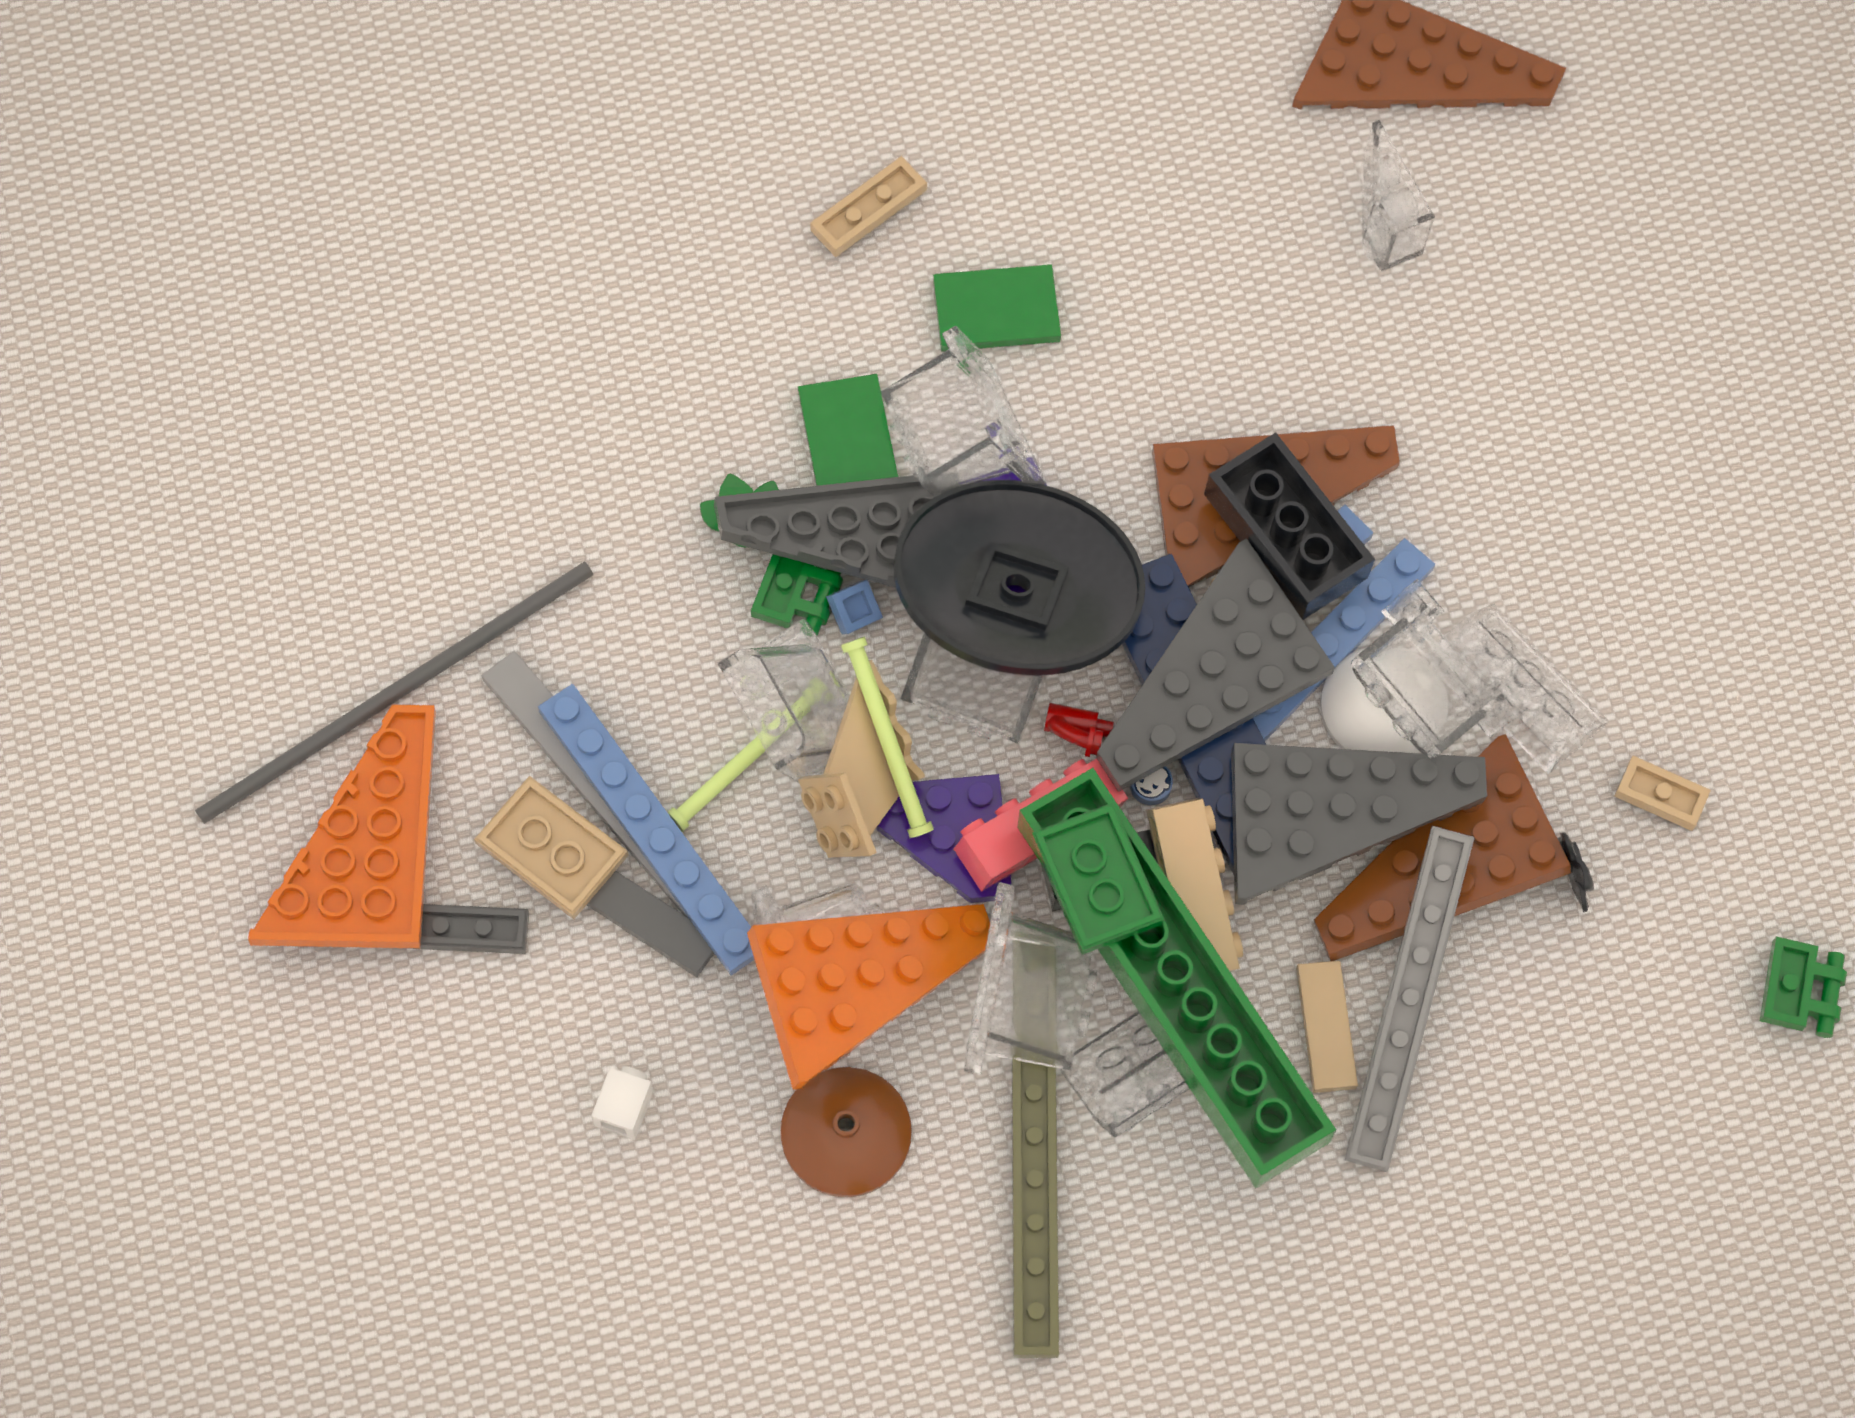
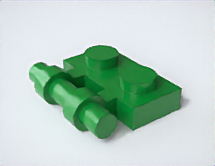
[751,554,843,638]
[1759,936,1847,1038]

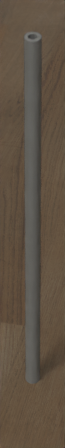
[195,561,593,824]

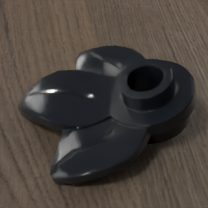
[1557,832,1594,913]

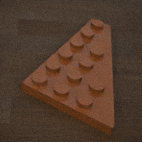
[1292,0,1566,109]
[1152,425,1400,587]
[1314,734,1571,961]

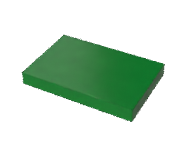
[933,264,1061,352]
[798,373,898,486]
[1031,803,1165,955]

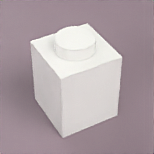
[591,1066,653,1140]

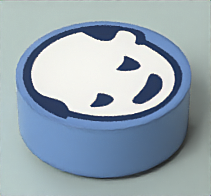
[1130,766,1173,806]

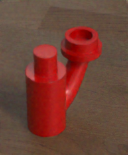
[1044,703,1114,757]

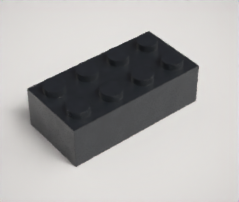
[1204,432,1375,620]

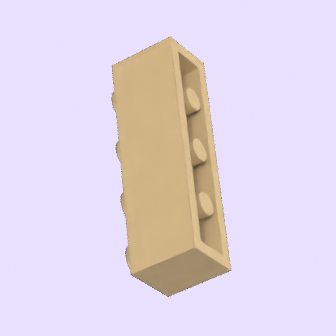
[1146,799,1243,971]

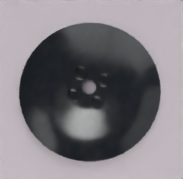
[894,480,1145,676]

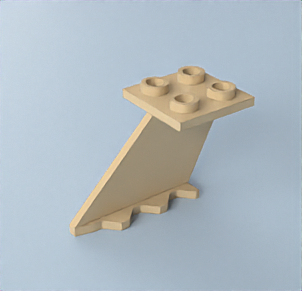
[798,660,925,858]

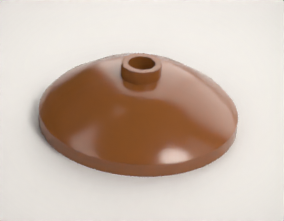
[781,1067,912,1197]

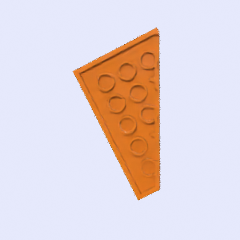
[248,704,436,948]
[747,904,996,1090]

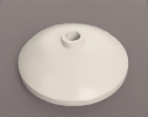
[1320,646,1446,754]

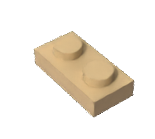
[1614,755,1711,831]

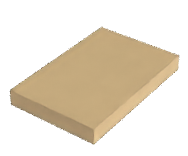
[474,776,629,919]

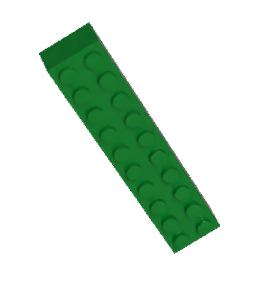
[1017,768,1336,1189]

